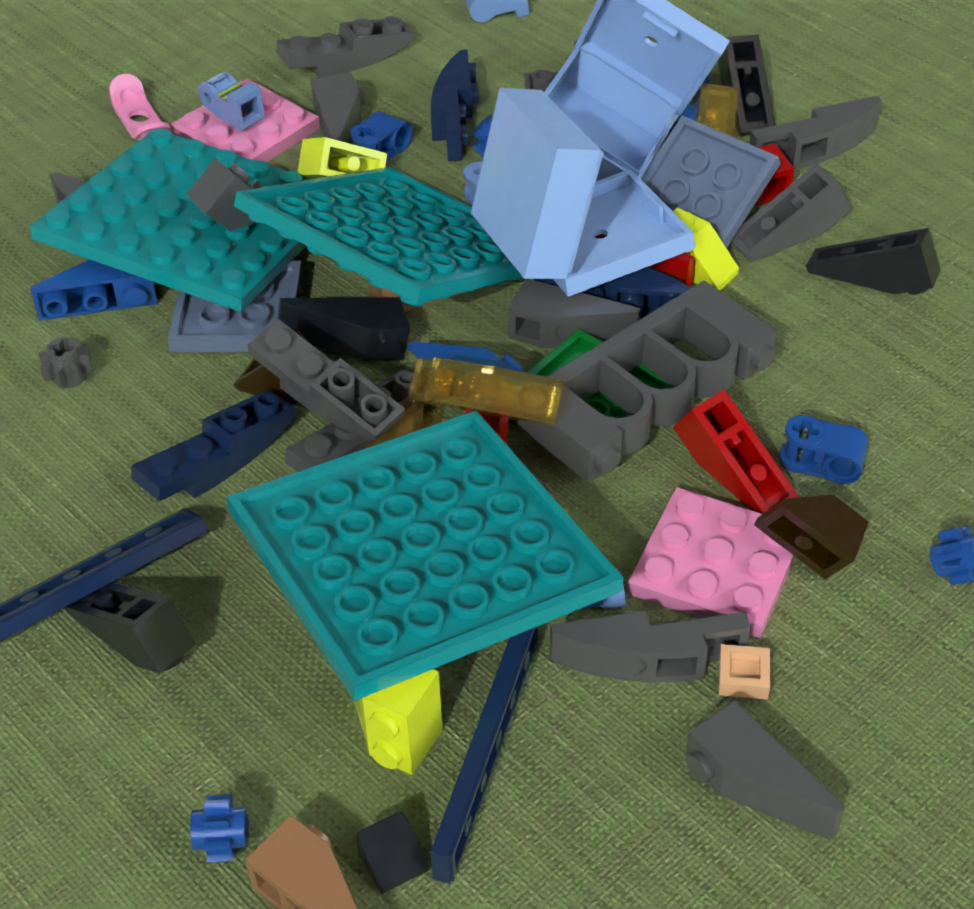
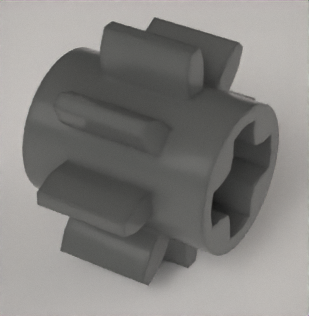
[39,337,93,388]

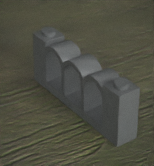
[518,281,777,483]

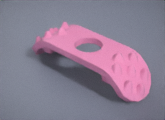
[108,74,171,140]

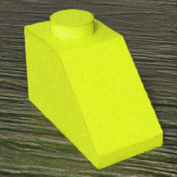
[298,137,387,179]
[673,207,739,291]

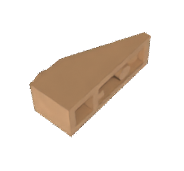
[245,815,357,909]

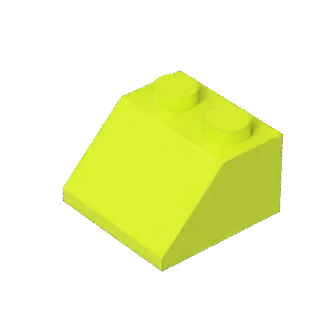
[354,669,443,776]

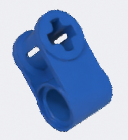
[350,111,413,162]
[779,415,868,484]

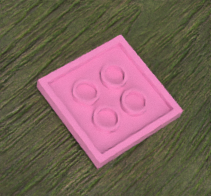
[170,78,320,163]
[627,487,795,639]

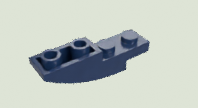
[431,49,478,162]
[534,267,691,319]
[131,389,297,501]

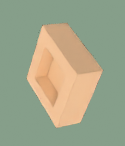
[718,644,770,700]

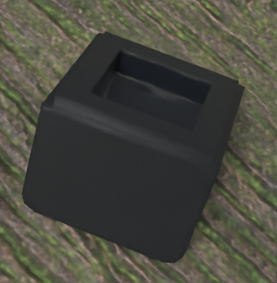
[356,811,429,894]

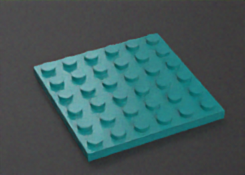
[30,129,310,312]
[234,167,522,306]
[227,411,624,701]

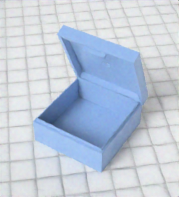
[544,0,730,181]
[471,88,695,297]

